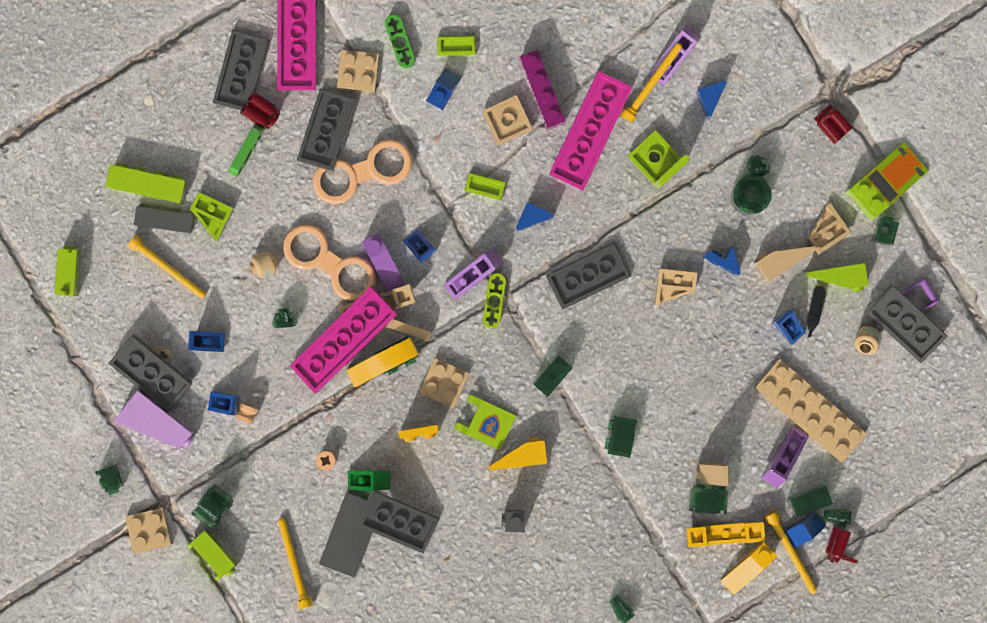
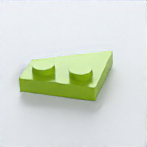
[190,192,234,242]

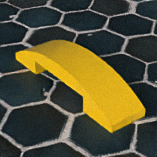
[346,337,420,387]
[687,522,765,547]

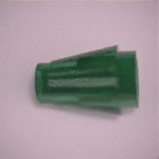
[823,508,852,527]
[609,595,635,623]

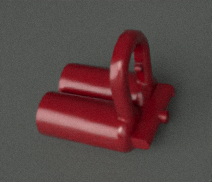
[240,91,280,130]
[814,104,854,144]
[826,526,859,564]

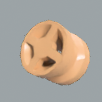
[236,403,259,424]
[316,451,336,470]

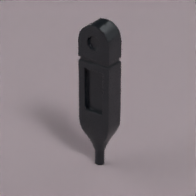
[806,286,826,338]

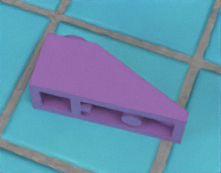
[649,25,702,86]
[362,233,405,292]
[444,248,504,300]
[761,426,809,488]

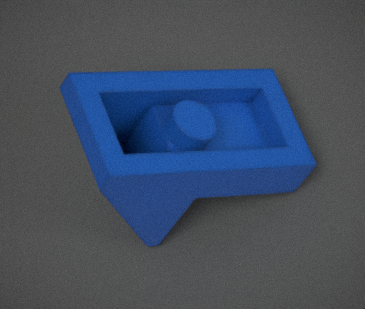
[426,68,462,111]
[703,246,740,276]
[188,331,225,352]

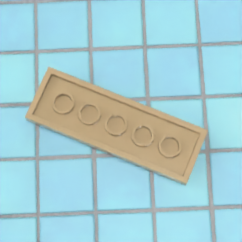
[754,359,867,463]

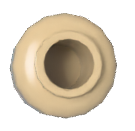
[249,250,279,278]
[854,326,882,355]

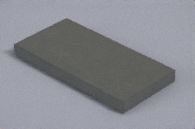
[213,29,270,111]
[297,88,357,172]
[545,242,631,310]
[865,284,948,363]
[108,334,193,412]
[356,489,440,554]
[319,492,372,578]

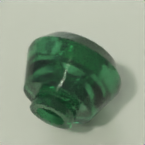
[746,155,771,179]
[272,308,298,328]

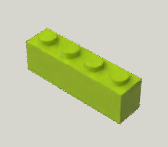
[105,162,188,204]

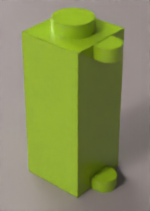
[55,245,81,297]
[187,529,238,581]

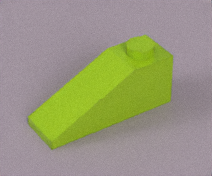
[805,263,869,292]

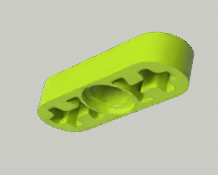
[483,273,506,329]

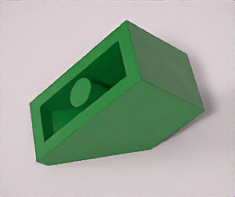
[348,470,391,491]

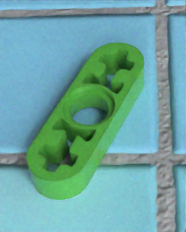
[385,15,415,69]
[228,124,264,177]

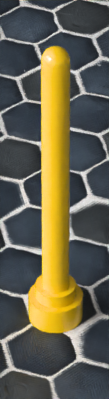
[620,43,682,123]
[127,234,206,298]
[763,510,817,594]
[278,518,313,609]

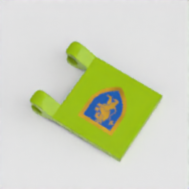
[454,394,516,450]

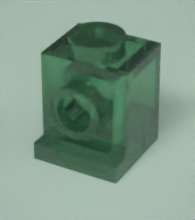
[871,216,899,246]
[95,465,124,495]

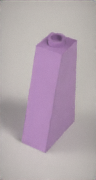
[114,390,194,449]

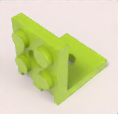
[627,130,691,190]

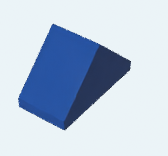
[696,81,727,119]
[516,202,553,232]
[403,229,436,264]
[772,310,806,345]
[208,391,240,416]
[784,510,826,548]

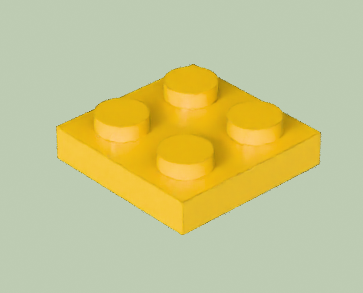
[399,424,439,442]

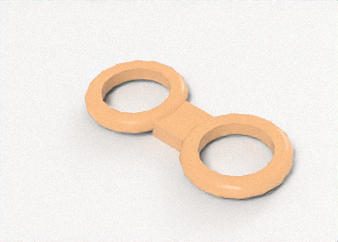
[313,139,412,204]
[283,225,376,301]

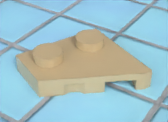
[808,203,851,255]
[655,268,698,305]

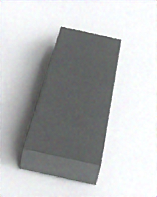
[134,206,194,234]

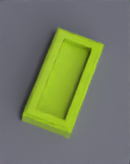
[437,36,476,57]
[464,172,506,201]

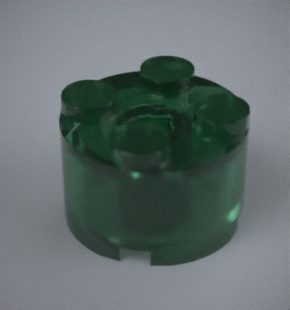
[730,175,772,215]
[191,483,234,528]
[688,484,729,515]

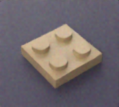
[337,50,379,93]
[482,95,533,146]
[419,358,470,408]
[125,507,172,554]

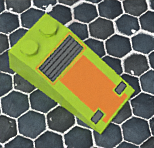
[846,142,929,220]

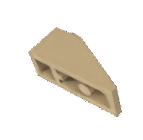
[754,246,817,282]
[695,463,729,486]

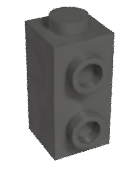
[501,509,526,533]

